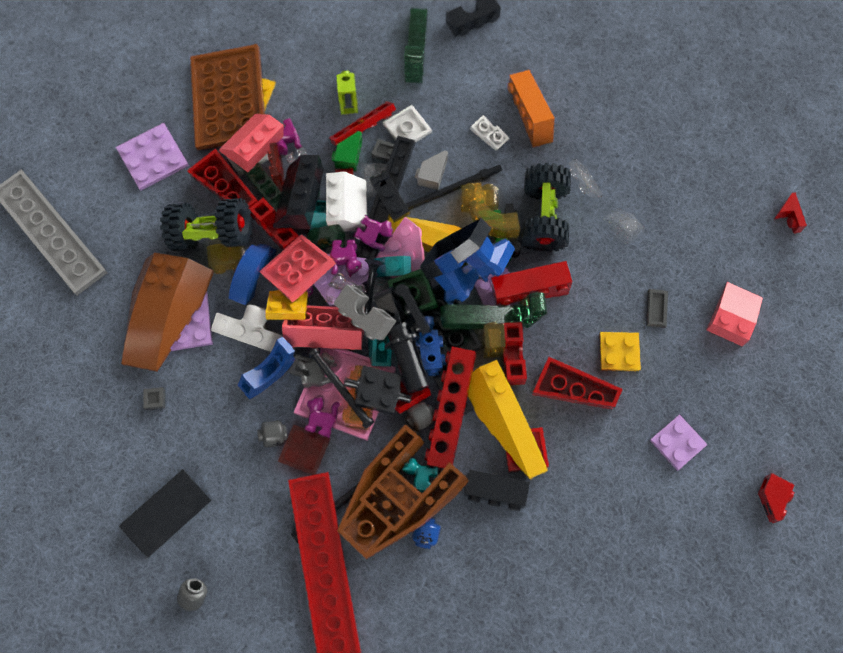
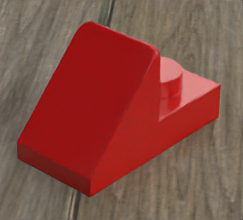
[774,192,807,234]

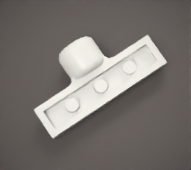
[211,305,283,352]

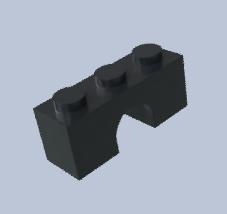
[446,0,501,37]

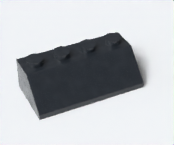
[273,155,324,229]

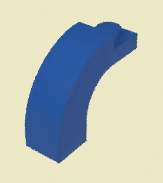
[229,243,276,305]
[238,337,295,399]

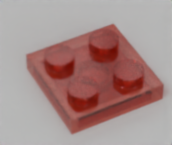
[267,142,285,192]
[278,425,331,475]

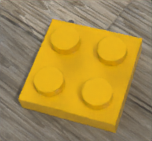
[265,290,308,320]
[599,332,641,371]

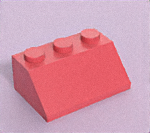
[219,114,284,172]

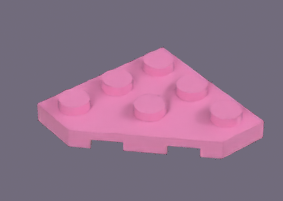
[376,217,425,279]

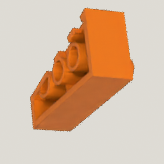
[507,70,555,147]

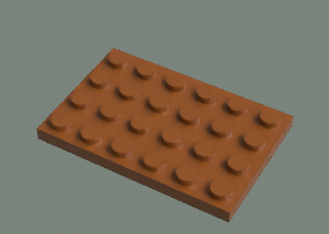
[190,44,265,150]

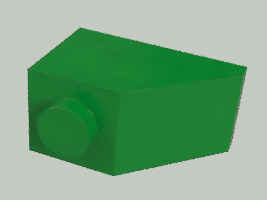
[332,131,363,171]

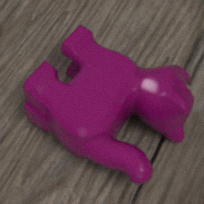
[272,118,302,157]
[353,215,393,252]
[330,240,362,277]
[304,397,340,438]

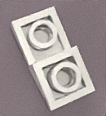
[470,115,509,151]

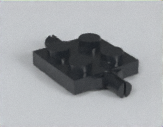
[343,365,412,415]

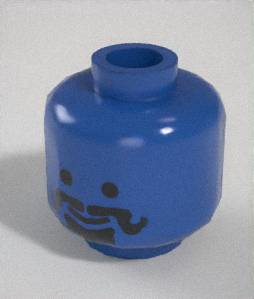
[411,518,441,549]

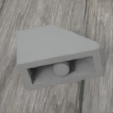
[415,151,448,190]

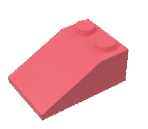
[707,282,763,346]

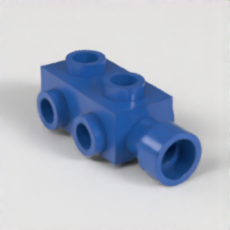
[415,316,446,376]

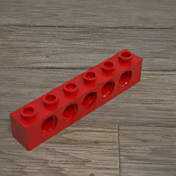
[425,347,476,468]

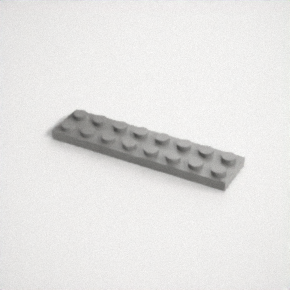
[0,169,108,296]

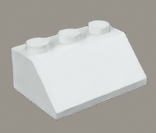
[326,172,367,233]

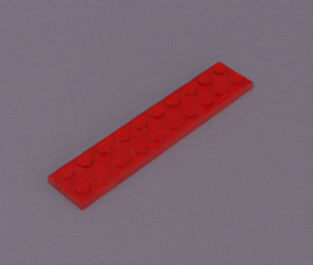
[288,472,361,653]

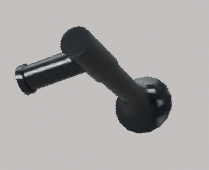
[364,259,384,314]

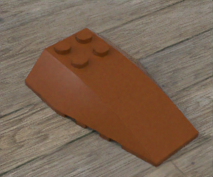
[121,253,214,372]

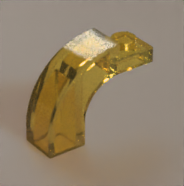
[468,182,520,238]

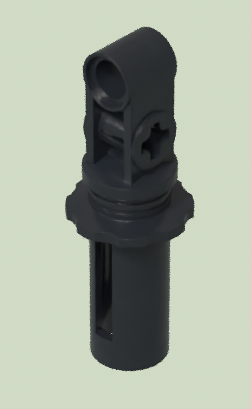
[374,286,430,394]

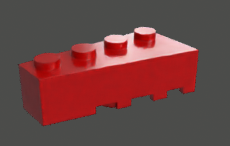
[187,148,258,217]
[491,261,573,306]
[532,357,623,410]

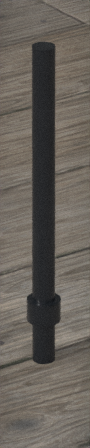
[406,164,502,210]

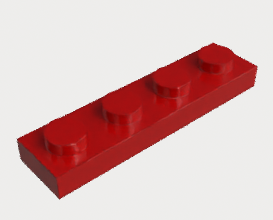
[329,101,396,146]

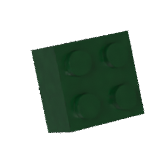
[387,269,439,319]

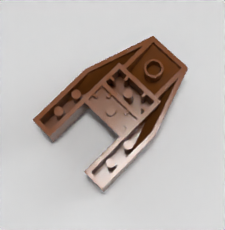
[337,424,469,559]

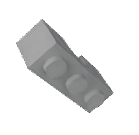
[333,284,396,340]

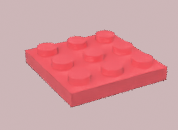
[259,234,336,303]

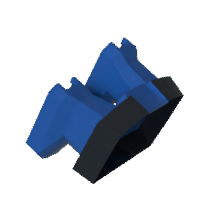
[420,218,515,307]

